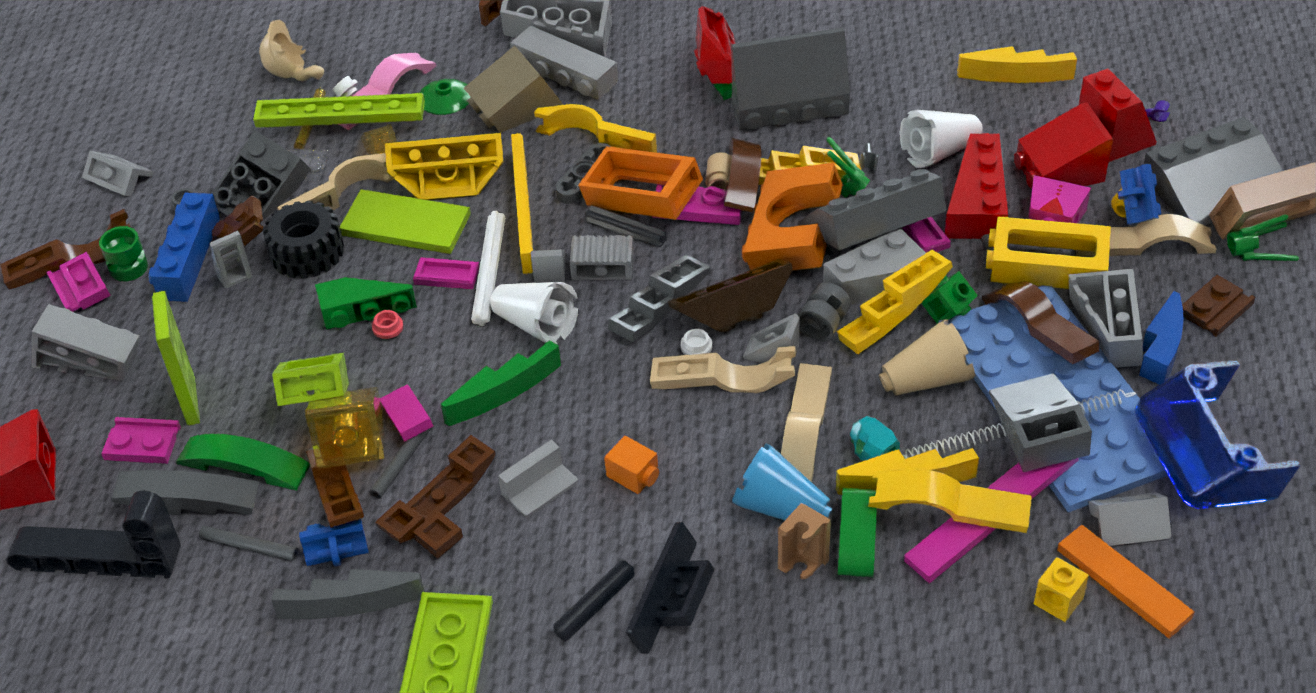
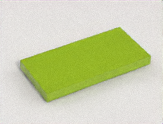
[340,189,471,254]
[152,291,200,426]
[400,592,493,693]

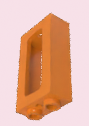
[578,146,703,220]

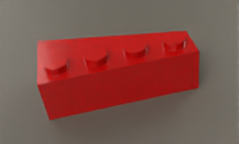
[945,133,1008,239]

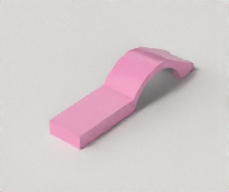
[338,53,436,130]

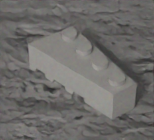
[500,0,612,57]

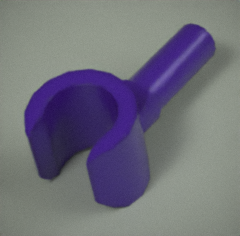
[1145,100,1170,122]

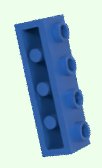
[149,193,220,302]

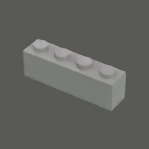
[510,25,618,100]

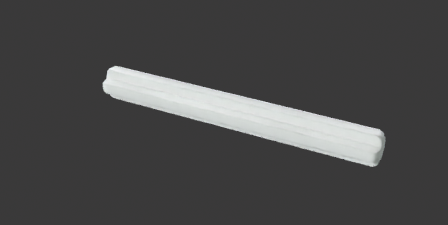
[471,211,505,326]

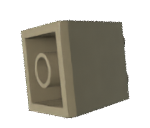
[464,46,564,133]

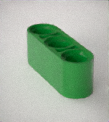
[838,488,877,577]

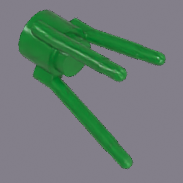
[795,137,870,198]
[1227,214,1299,261]

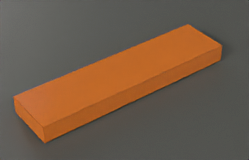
[1057,525,1195,639]

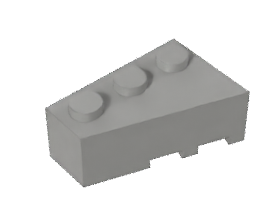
[823,228,926,305]
[1068,269,1143,368]
[31,304,139,380]

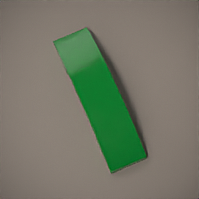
[176,434,310,491]

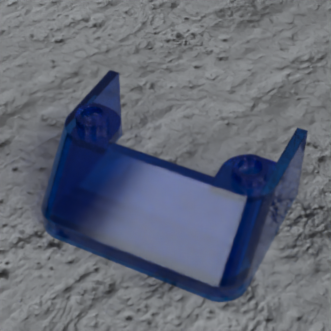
[1134,360,1300,509]

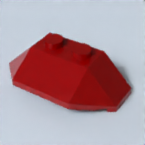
[694,6,736,84]

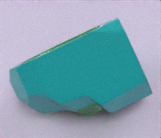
[850,416,900,461]

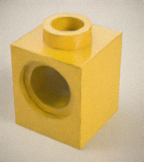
[1034,557,1089,622]

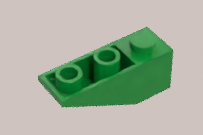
[315,277,417,330]

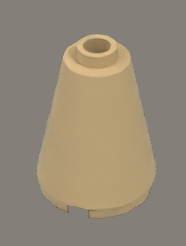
[879,319,975,396]

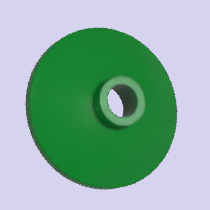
[419,79,470,115]

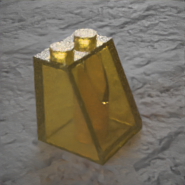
[305,387,385,469]

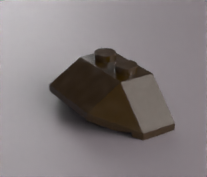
[667,259,793,332]

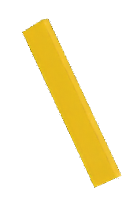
[511,133,533,274]

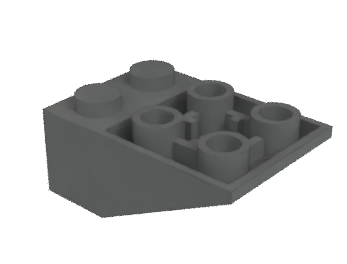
[211,130,311,221]
[989,373,1092,472]

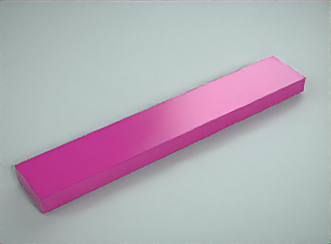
[904,458,1079,584]

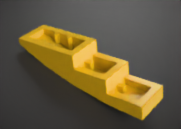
[957,46,1077,83]
[758,146,861,185]
[837,250,953,354]
[836,448,979,495]

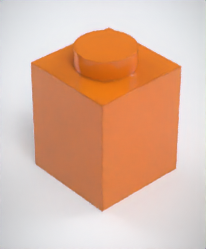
[604,436,659,494]

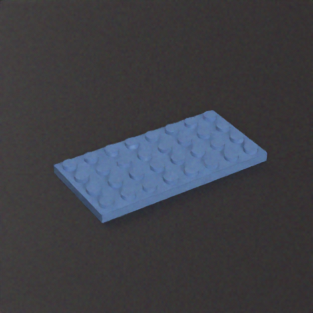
[938,286,1189,512]

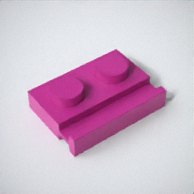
[47,252,111,313]
[101,417,181,464]

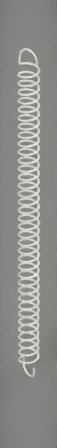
[903,389,1136,459]

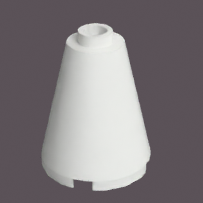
[900,110,983,168]
[490,282,578,344]

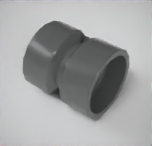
[798,282,851,342]

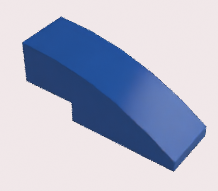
[1139,291,1183,386]

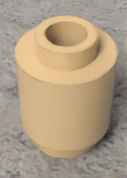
[705,153,731,190]

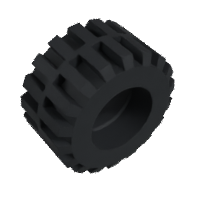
[263,201,344,279]

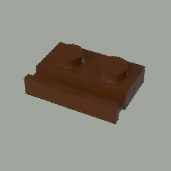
[212,195,263,255]
[1182,275,1256,337]

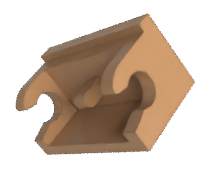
[778,503,831,579]

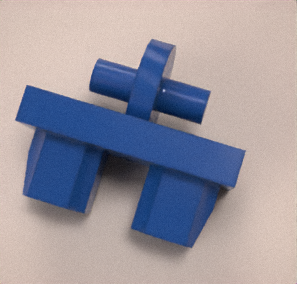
[1118,164,1161,225]
[299,519,369,567]

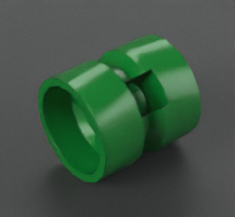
[99,226,148,282]

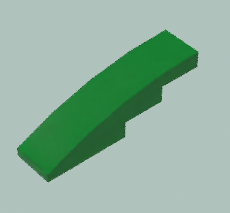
[441,340,561,426]

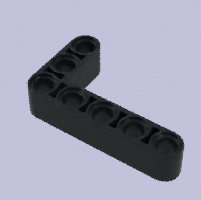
[6,490,181,579]

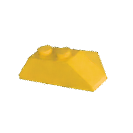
[385,133,504,200]

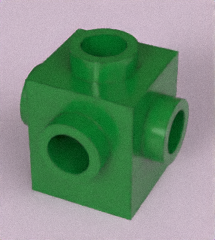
[921,271,978,324]

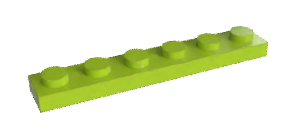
[253,93,425,128]

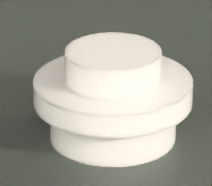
[332,76,358,97]
[680,329,712,355]

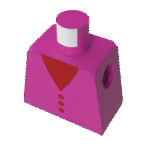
[1028,175,1091,223]

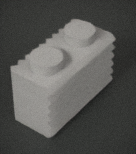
[570,235,634,280]

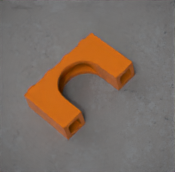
[742,163,843,270]

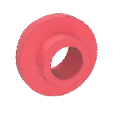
[372,310,403,339]

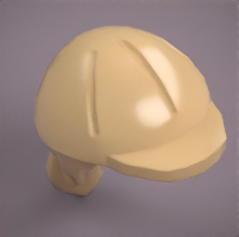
[259,20,324,82]

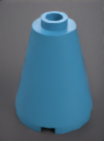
[732,443,833,520]

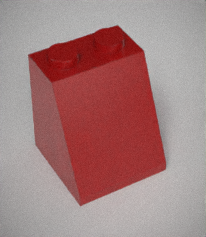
[1079,68,1157,162]
[1014,102,1113,188]
[0,409,56,510]

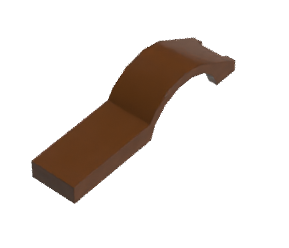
[0,209,132,290]
[982,281,1099,364]

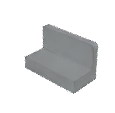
[82,151,154,196]
[498,440,578,518]
[1088,493,1171,546]

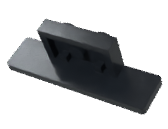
[626,522,715,654]

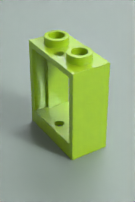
[272,353,349,406]

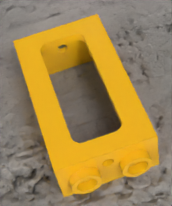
[986,217,1111,289]

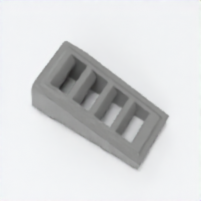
[209,231,252,288]

